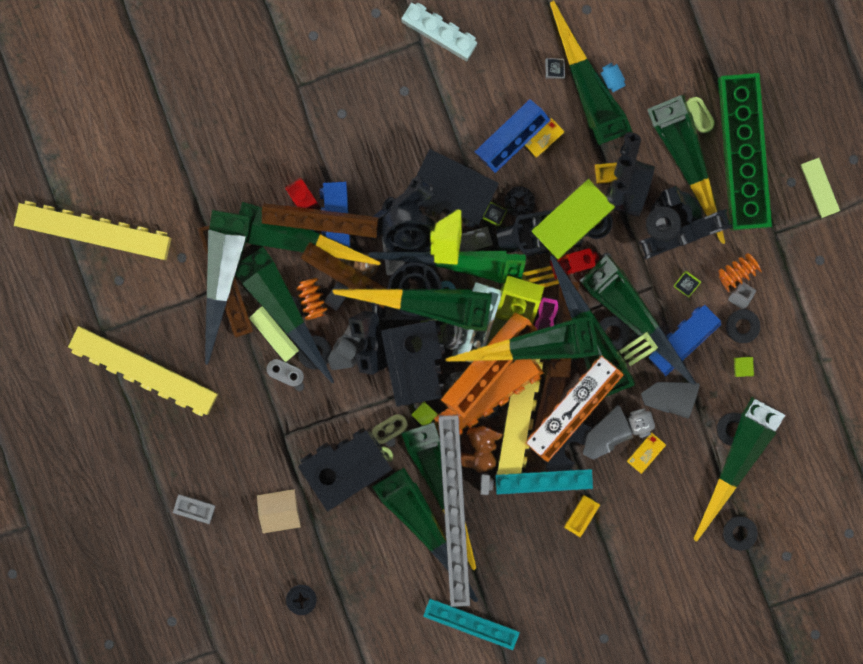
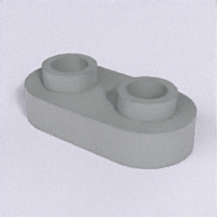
[267,359,304,386]

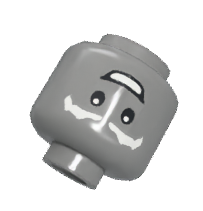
[627,408,655,438]

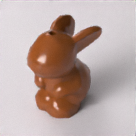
[461,425,503,473]

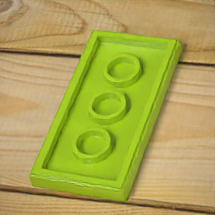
[532,179,615,260]

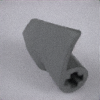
[327,325,365,370]
[641,382,700,419]
[582,405,633,459]

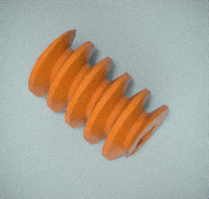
[719,253,762,292]
[296,278,327,320]

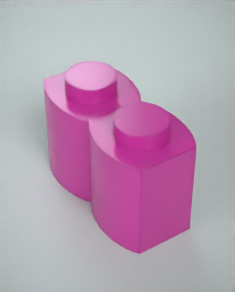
[534,298,558,330]

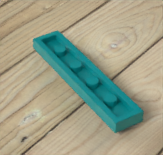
[495,469,593,494]
[423,598,520,650]

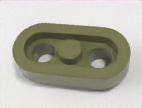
[372,414,407,444]

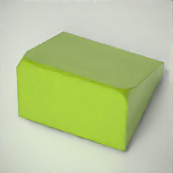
[734,357,754,377]
[412,401,438,426]

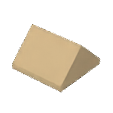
[257,489,301,533]

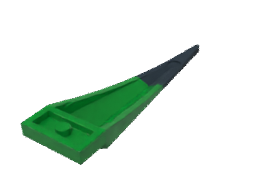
[369,251,526,284]

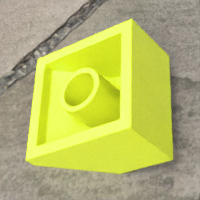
[430,210,462,265]
[495,276,544,324]

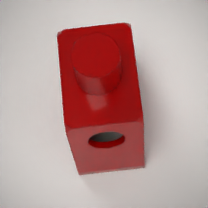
[285,177,321,210]
[549,248,599,279]

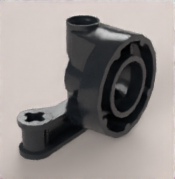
[605,132,655,217]
[369,176,436,252]
[638,186,733,260]
[370,262,443,322]

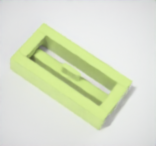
[619,332,658,366]

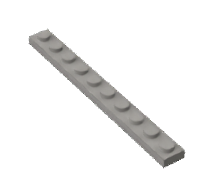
[439,415,470,607]

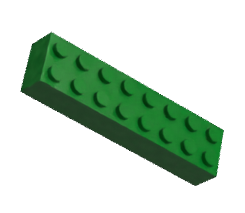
[718,73,772,231]

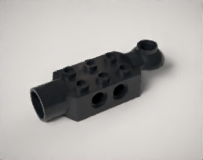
[496,209,612,257]

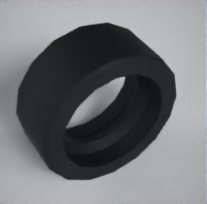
[324,281,350,311]

